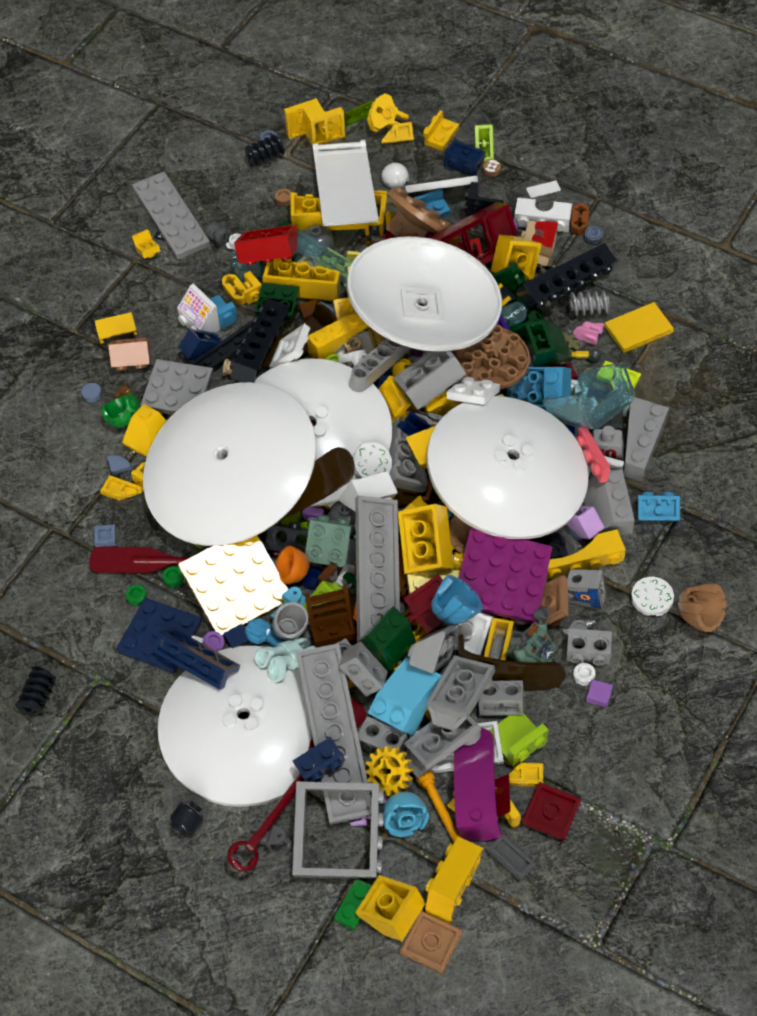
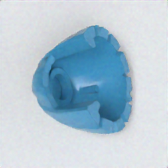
[431,575,483,624]

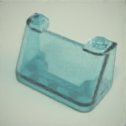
[543,362,635,430]

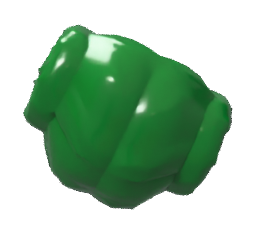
[101,393,140,428]

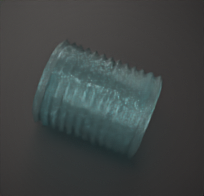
[501,302,527,327]

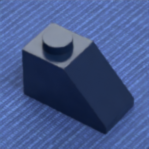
[178,329,222,360]

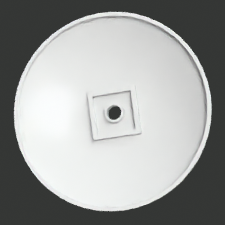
[347,237,502,351]
[255,359,392,506]
[427,396,588,540]
[158,646,313,807]

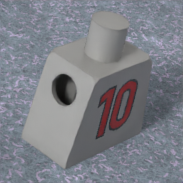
[591,426,625,461]

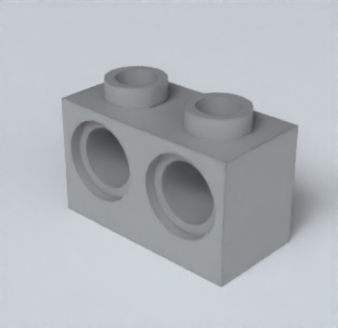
[566,628,612,666]
[339,641,388,697]
[478,680,524,716]
[358,716,408,762]

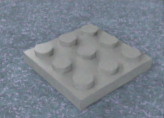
[140,359,213,415]

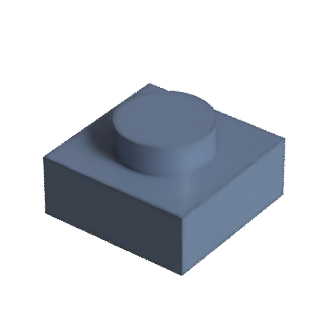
[94,524,116,548]

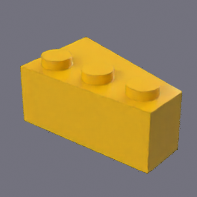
[425,837,483,924]

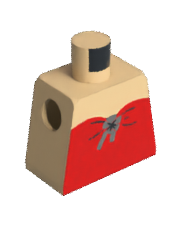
[516,221,558,258]

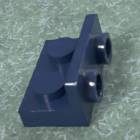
[444,140,486,176]
[292,737,345,782]

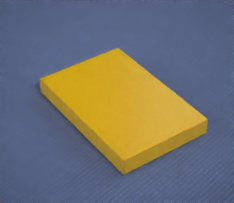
[604,302,674,353]

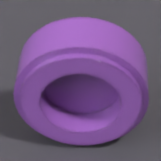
[202,631,224,652]

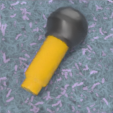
[572,348,602,362]

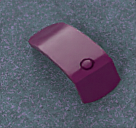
[454,728,502,842]

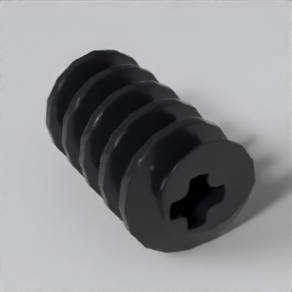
[245,134,285,167]
[15,666,57,715]

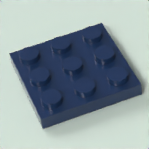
[116,597,202,673]

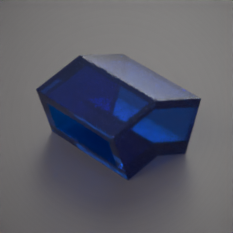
[397,411,430,436]

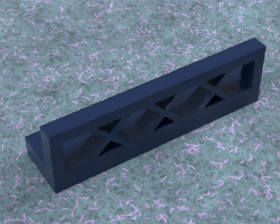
[153,628,240,690]

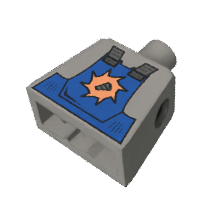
[567,569,606,610]

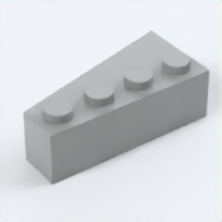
[623,396,669,482]
[389,418,428,493]

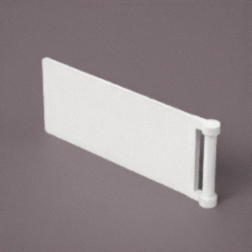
[313,140,379,226]

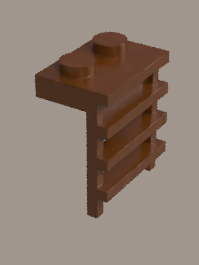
[305,585,357,648]

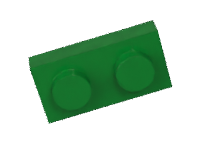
[334,878,372,931]

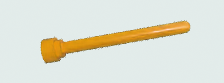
[416,770,460,843]

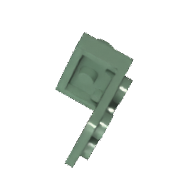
[305,515,355,567]

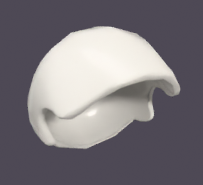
[381,163,409,188]

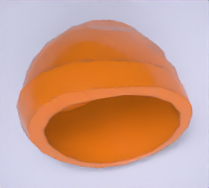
[276,546,310,584]

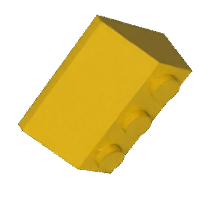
[398,504,454,574]

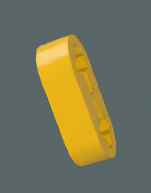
[222,274,247,305]

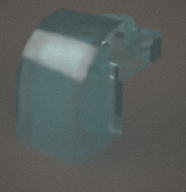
[229,249,262,283]

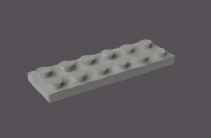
[132,172,210,260]

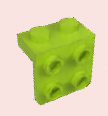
[489,714,549,767]

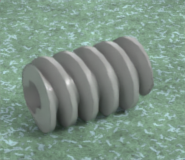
[569,290,609,316]

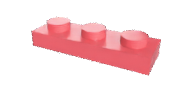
[575,426,610,483]

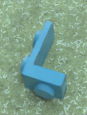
[210,295,238,329]

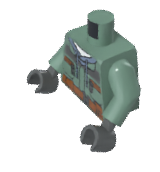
[505,607,557,662]

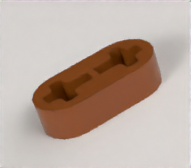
[571,203,589,235]

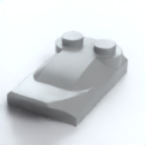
[427,655,495,731]
[404,716,481,778]

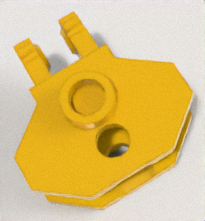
[367,94,409,132]

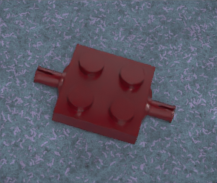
[403,574,445,634]

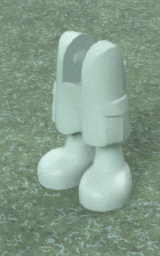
[255,638,316,682]

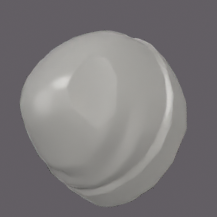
[273,602,309,641]

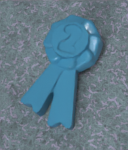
[245,618,294,647]

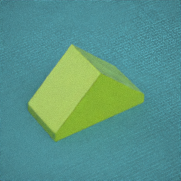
[474,124,494,161]

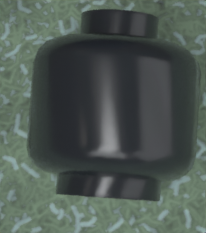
[170,801,204,836]

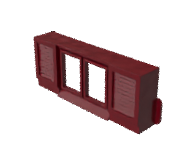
[428,202,518,265]

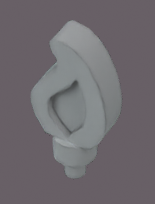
[562,620,596,637]

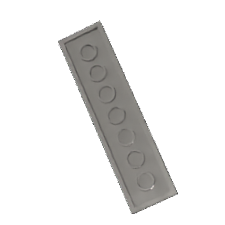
[355,495,401,666]
[296,643,372,825]

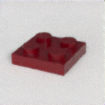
[522,782,582,841]

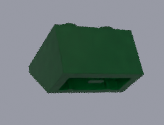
[255,283,301,318]
[523,319,572,367]

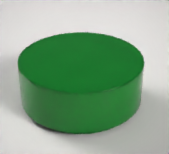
[162,566,184,588]
[126,584,147,606]

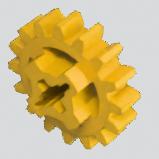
[365,746,414,796]

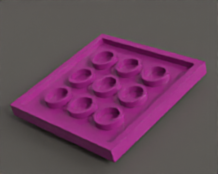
[458,527,552,624]

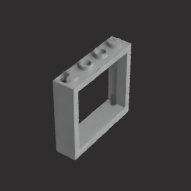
[292,782,384,879]

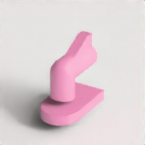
[573,321,604,345]

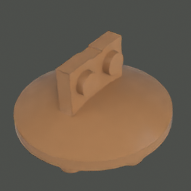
[386,186,452,238]
[451,325,530,391]

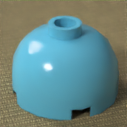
[382,791,429,837]

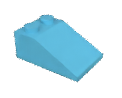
[368,657,442,735]

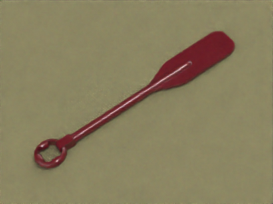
[89,547,280,574]
[227,699,366,872]

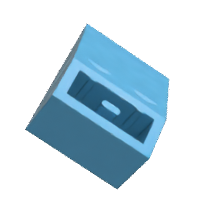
[507,367,572,408]

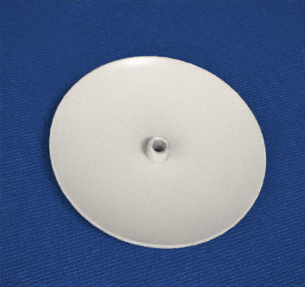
[143,382,316,546]

